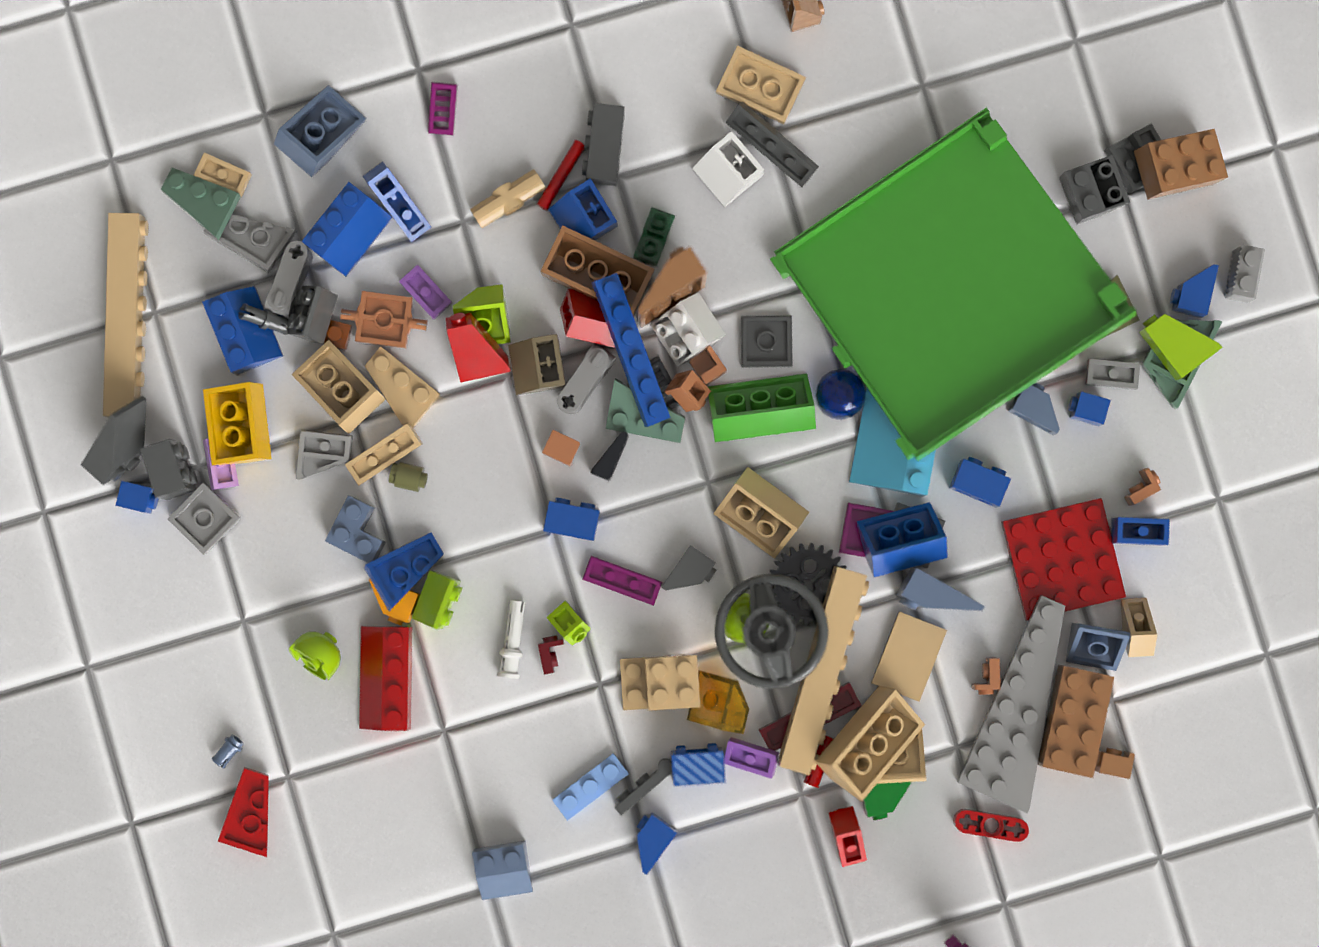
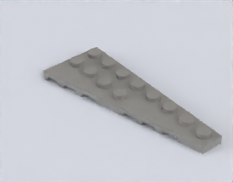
[957,595,1065,813]

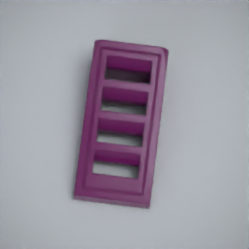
[428,82,458,135]

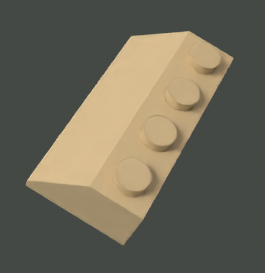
[815,686,925,801]

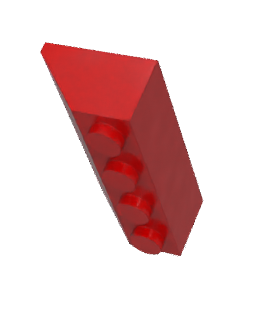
[359,626,413,731]

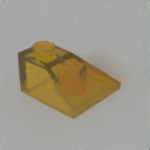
[687,670,749,734]

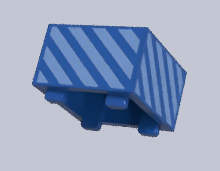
[671,743,726,786]

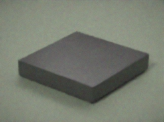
[741,316,793,368]

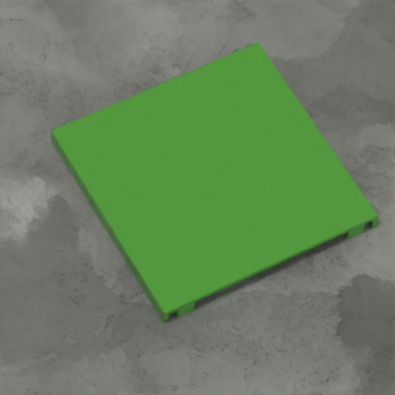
[770,107,1136,461]

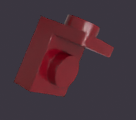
[538,635,565,675]

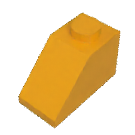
[369,579,420,626]

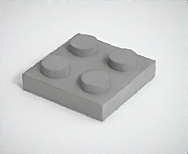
[167,483,241,555]

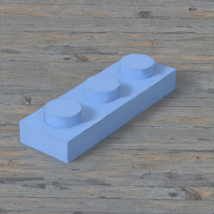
[552,753,629,821]

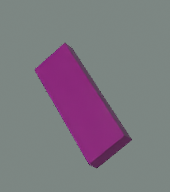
[582,556,662,606]

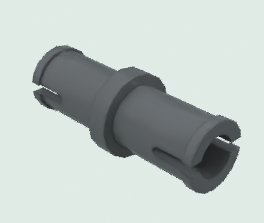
[238,303,289,335]

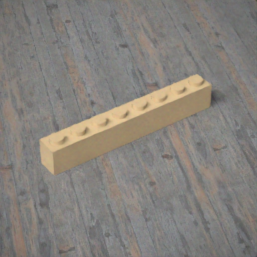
[103,213,149,418]
[777,566,869,775]

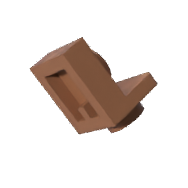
[1124,468,1161,506]
[972,658,1001,695]

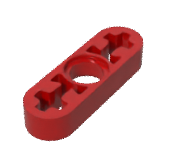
[953,809,1029,842]

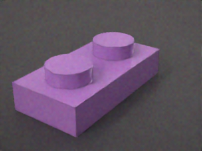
[399,265,452,320]
[724,737,779,779]

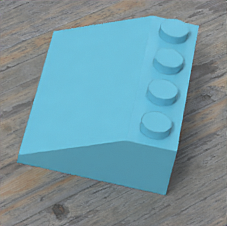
[849,388,936,497]

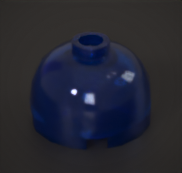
[815,369,866,420]

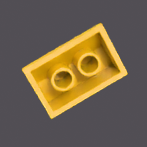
[203,382,272,465]

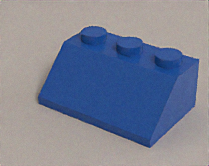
[301,182,393,277]
[202,286,283,375]
[857,502,948,577]

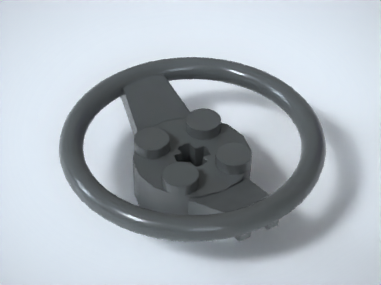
[714,574,828,689]

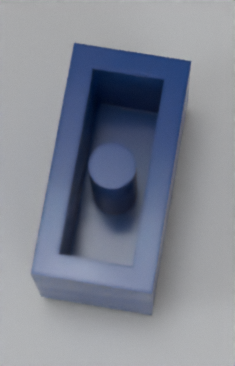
[949,457,1011,508]
[543,497,600,541]
[1111,517,1170,546]

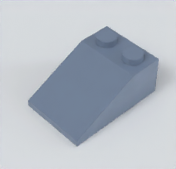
[274,85,366,177]
[896,568,985,611]

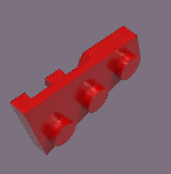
[218,767,269,857]

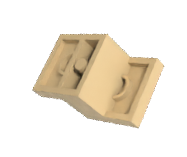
[620,655,700,711]

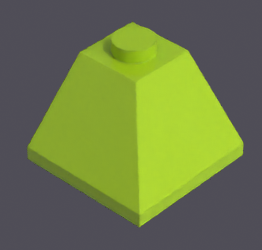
[453,284,511,344]

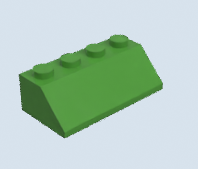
[708,373,816,442]

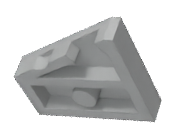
[296,430,353,480]

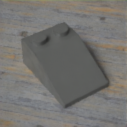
[80,396,146,485]

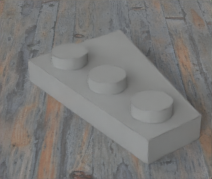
[203,214,296,273]

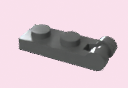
[615,758,672,815]

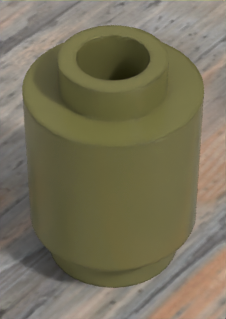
[389,462,428,492]

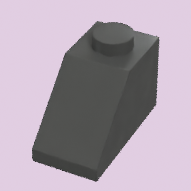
[662,545,717,590]

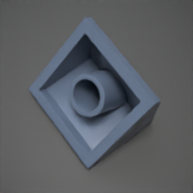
[1066,623,1130,671]

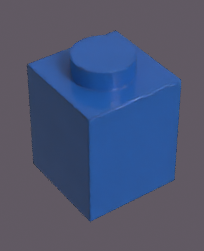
[1068,391,1111,426]
[115,481,159,514]

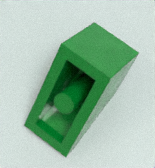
[862,782,912,820]

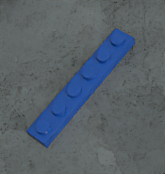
[591,273,671,427]

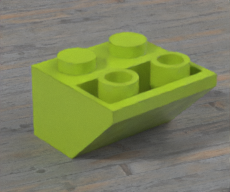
[412,570,463,630]

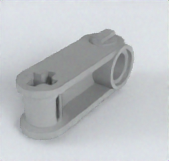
[265,241,313,318]
[557,343,617,414]

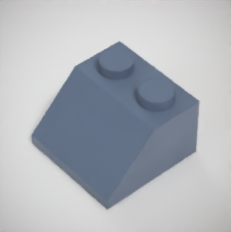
[472,841,533,900]

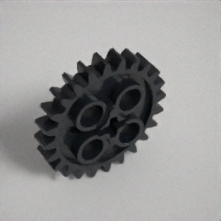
[769,543,847,626]

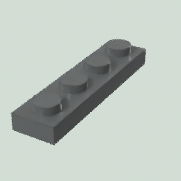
[725,101,819,187]

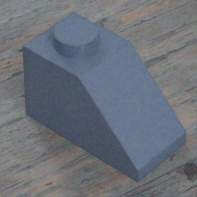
[1008,383,1060,435]

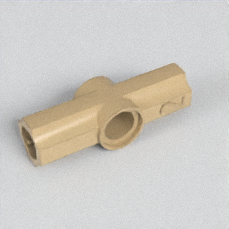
[470,169,546,229]

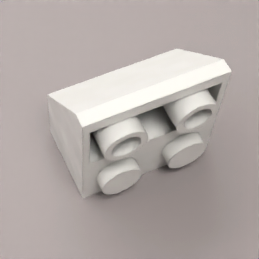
[692,131,764,208]
[651,292,726,367]

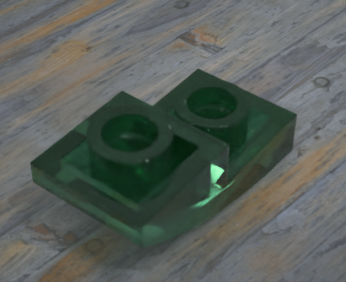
[633,207,675,267]

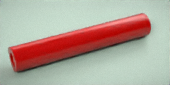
[537,140,585,211]

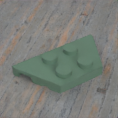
[1141,319,1222,409]

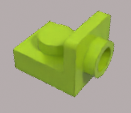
[546,601,591,645]

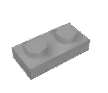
[1085,359,1140,390]

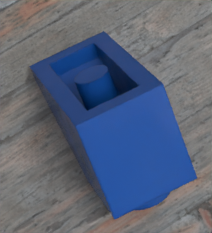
[1170,264,1219,318]
[636,812,677,875]

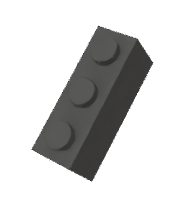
[582,103,625,186]

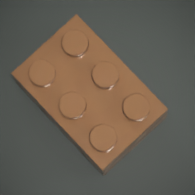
[1134,129,1228,200]

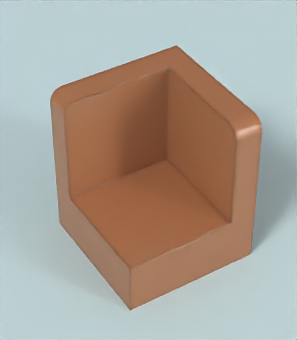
[689,345,727,386]
[542,430,580,467]

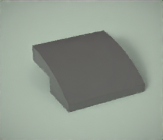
[1104,123,1161,194]

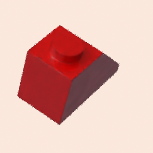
[828,806,867,867]

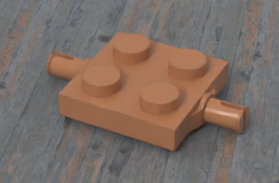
[340,291,428,349]

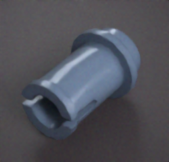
[211,734,244,768]

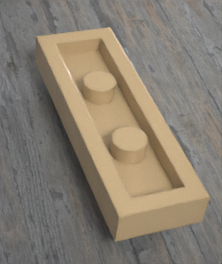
[345,423,423,486]

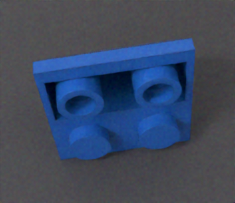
[548,178,618,240]

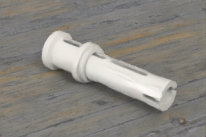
[497,600,526,679]

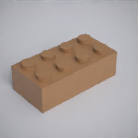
[1037,665,1114,778]

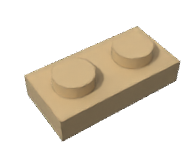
[194,153,252,197]

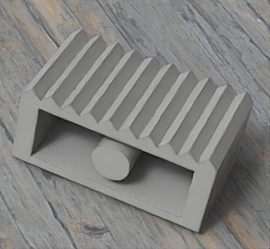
[1224,245,1265,303]

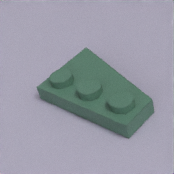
[161,168,241,241]
[606,378,685,443]

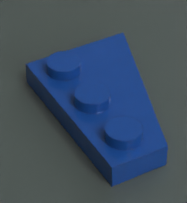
[364,532,444,611]

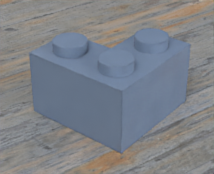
[325,495,386,563]

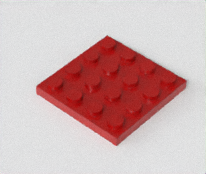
[1001,498,1126,621]

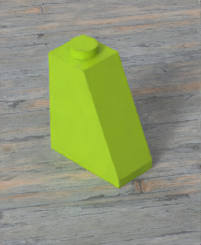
[1139,314,1223,380]

